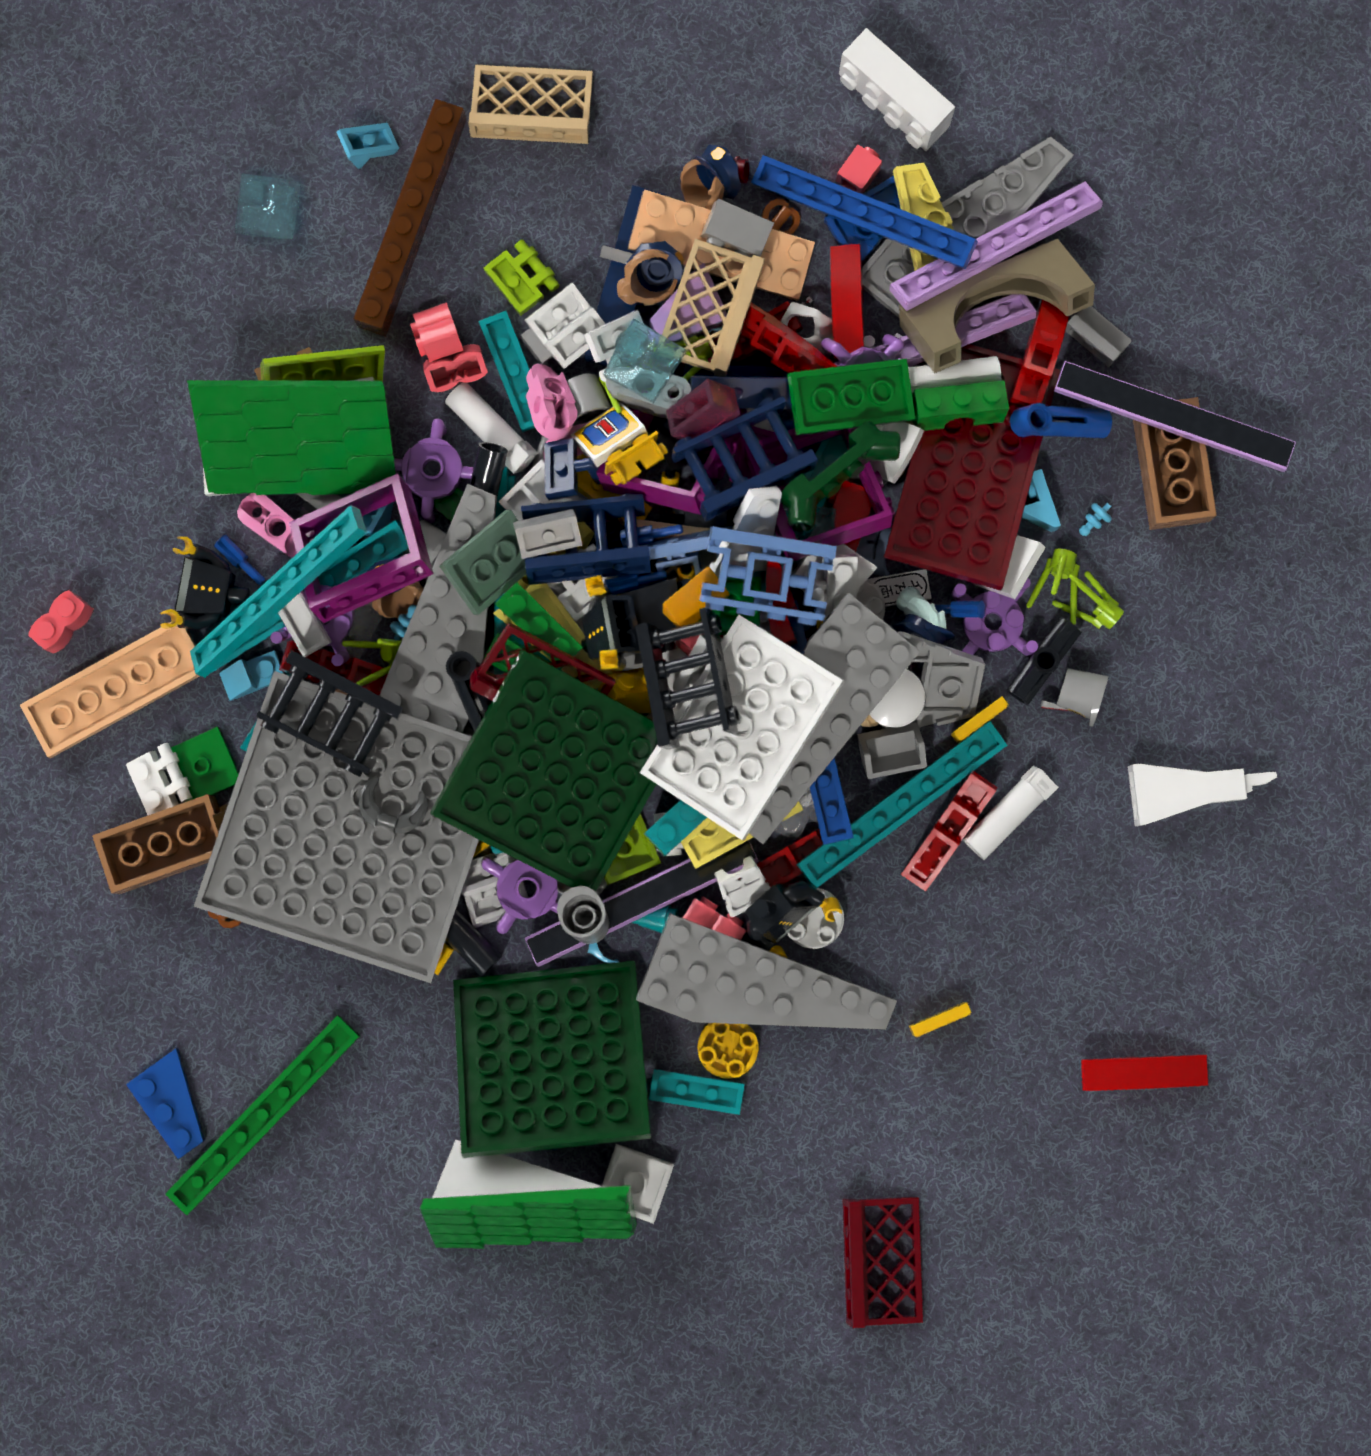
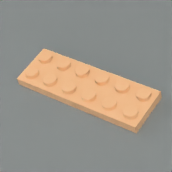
[627,190,815,301]
[20,622,200,758]

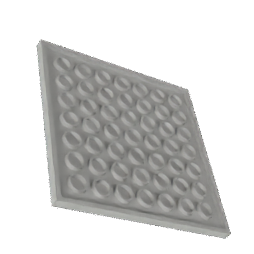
[194,671,479,983]

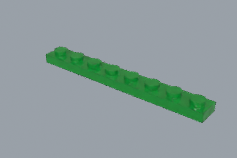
[165,1015,361,1216]

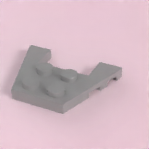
[881,632,985,730]

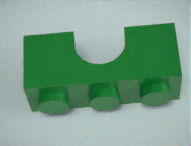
[912,380,1009,431]
[495,582,583,669]

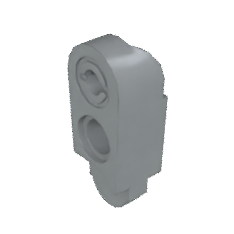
[606,367,691,420]

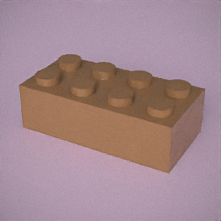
[1133,397,1217,530]
[92,794,220,894]

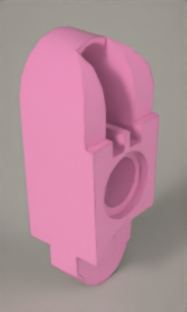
[526,364,577,441]
[237,493,314,559]

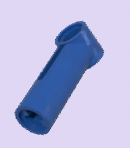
[1010,403,1112,438]

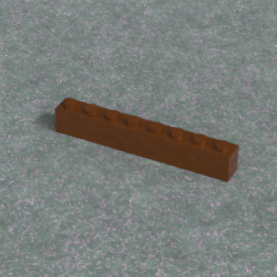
[353,99,467,337]

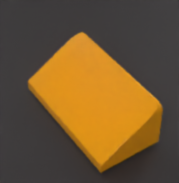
[663,566,729,627]

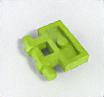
[483,239,560,316]

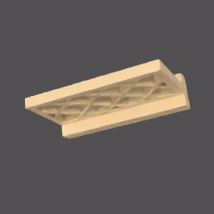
[469,65,593,144]
[656,239,765,377]

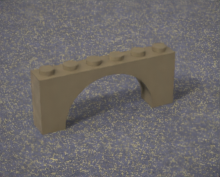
[899,239,1095,374]

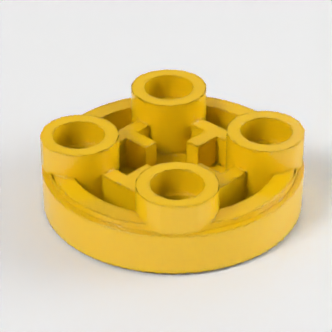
[697,1023,759,1079]

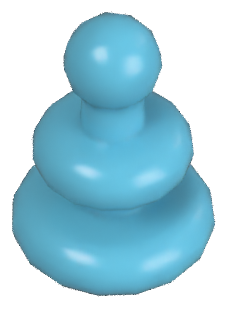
[1079,503,1112,536]
[390,605,416,640]

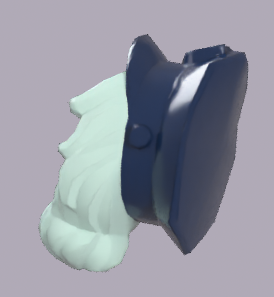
[892,586,955,645]

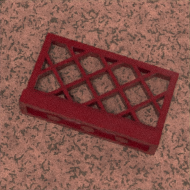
[470,622,616,701]
[842,1197,923,1328]

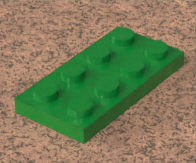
[787,358,916,435]

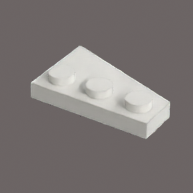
[709,486,782,577]

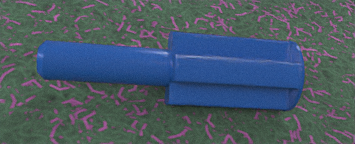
[620,524,683,548]
[214,534,265,585]
[604,571,667,595]
[935,600,986,618]

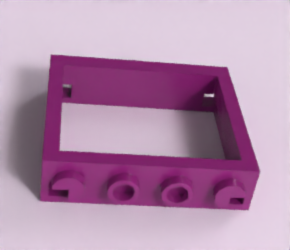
[596,390,747,515]
[744,428,895,561]
[289,473,434,623]

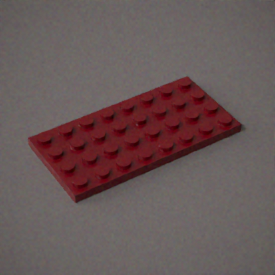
[884,344,1060,591]

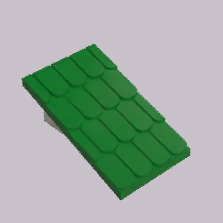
[187,377,396,495]
[420,1140,637,1249]

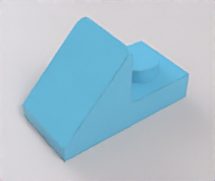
[337,122,399,169]
[1022,469,1061,532]
[219,651,284,701]

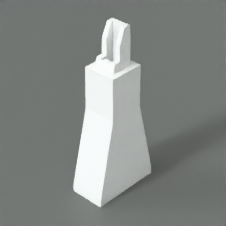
[1128,764,1277,826]

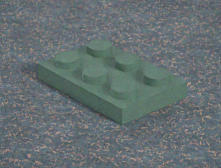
[439,510,535,615]

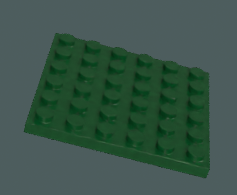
[430,649,658,891]
[453,961,651,1158]

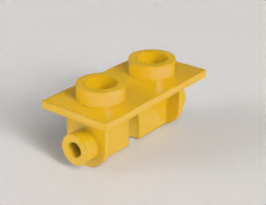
[604,431,668,485]

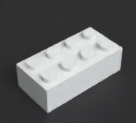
[839,28,955,151]

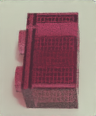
[666,379,740,439]

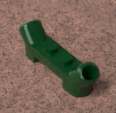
[780,421,901,532]

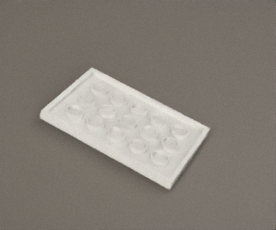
[640,615,845,840]

